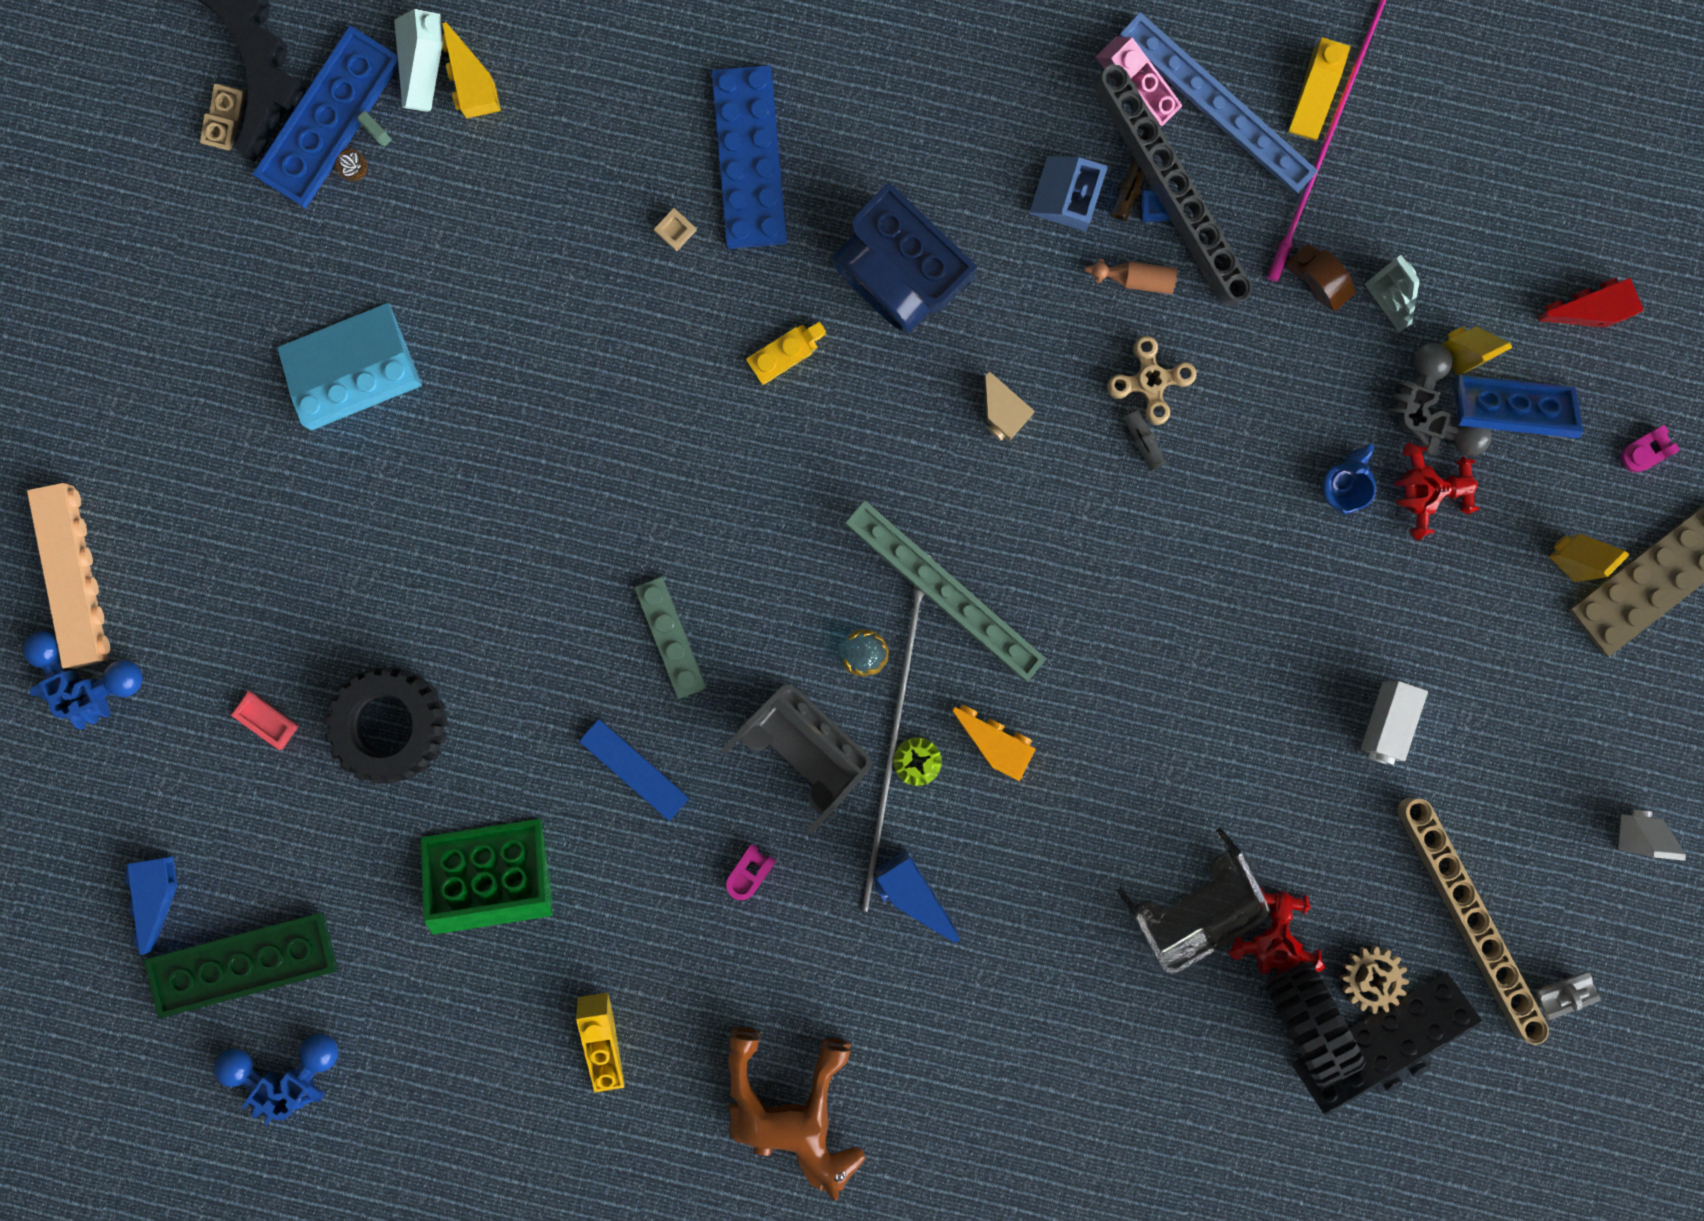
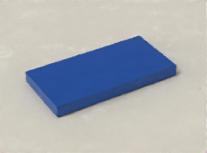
[1453,374,1583,439]

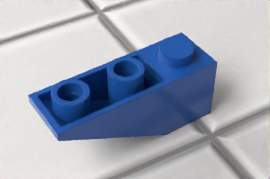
[125,856,177,955]

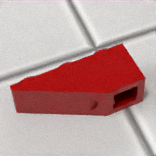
[1537,277,1644,328]

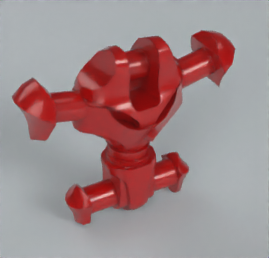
[1394,442,1479,541]
[1227,887,1325,975]

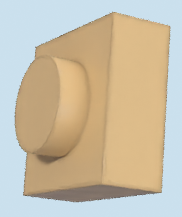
[654,208,697,252]

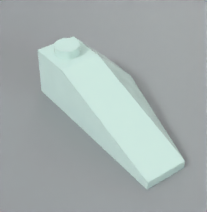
[1364,255,1420,332]

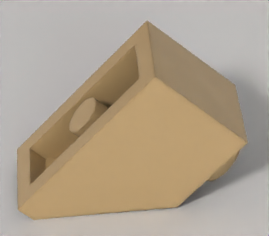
[984,372,1035,442]

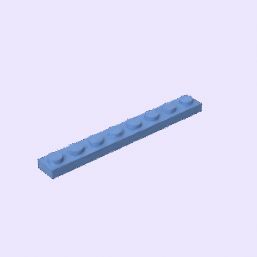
[1120,12,1318,195]

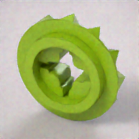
[893,738,942,786]

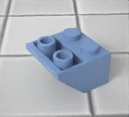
[1029,156,1108,232]

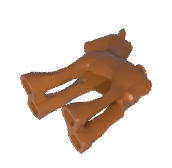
[727,1027,866,1201]

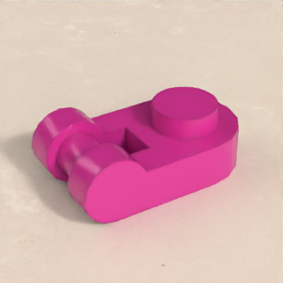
[1620,424,1680,473]
[726,844,777,900]

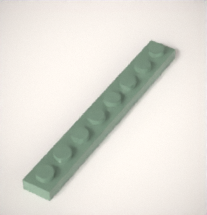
[844,500,1046,682]

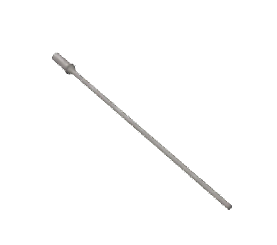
[862,555,931,912]

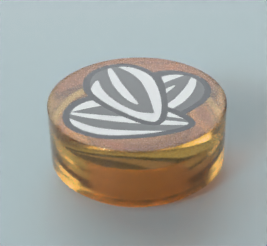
[335,149,368,181]

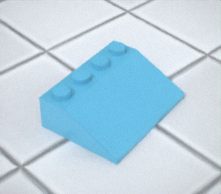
[277,303,422,430]

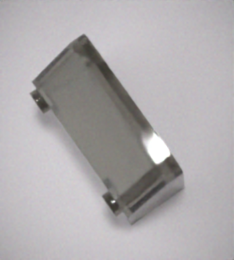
[1116,827,1269,974]

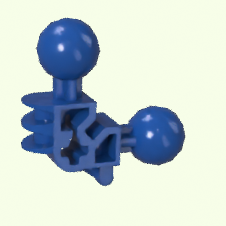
[22,630,143,730]
[213,1034,338,1127]

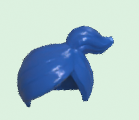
[1322,443,1376,515]

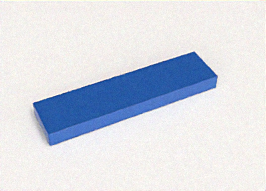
[579,719,690,821]

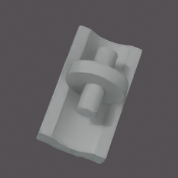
[1536,971,1601,1020]

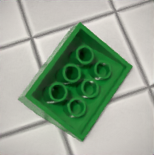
[421,819,553,935]

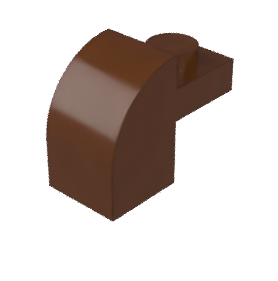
[1286,244,1357,312]

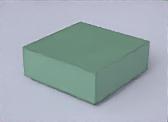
[357,110,392,147]

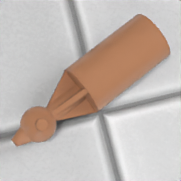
[1085,259,1177,294]

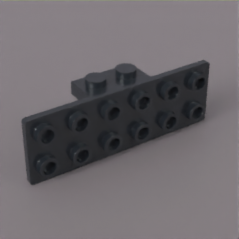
[1292,973,1482,1115]

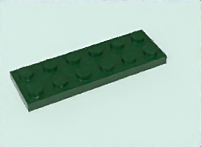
[144,912,338,1019]

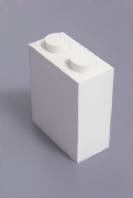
[1360,681,1428,765]

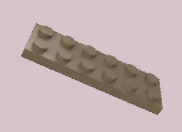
[1568,504,1704,657]

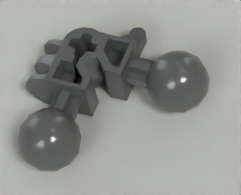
[1387,343,1492,456]

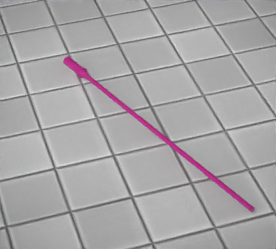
[1266,0,1386,282]

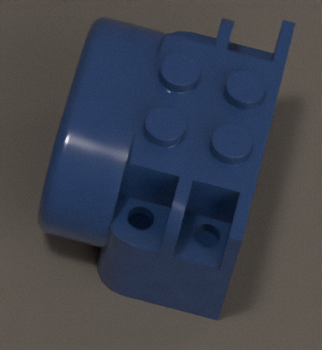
[832,182,978,333]

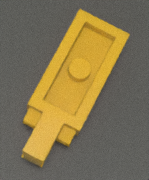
[746,321,827,385]

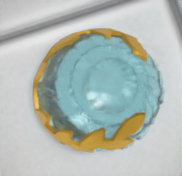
[838,629,889,677]

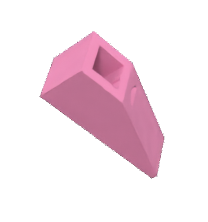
[1095,36,1183,126]

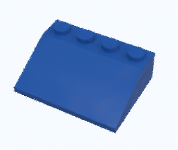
[874,849,960,943]

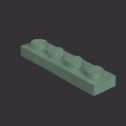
[634,577,707,699]

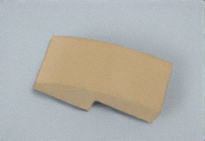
[200,84,247,150]

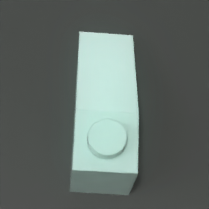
[394,9,443,112]

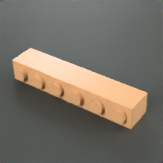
[27,483,110,669]

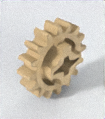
[1340,945,1409,1014]

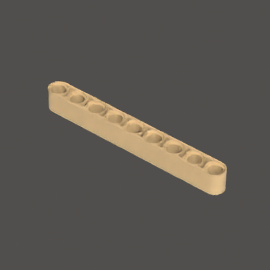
[1398,797,1549,1045]

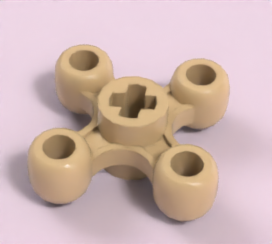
[1107,336,1196,425]

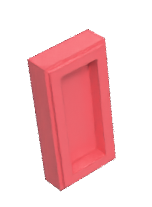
[230,691,300,750]

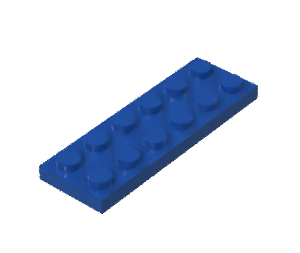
[252,25,399,209]
[712,65,787,249]

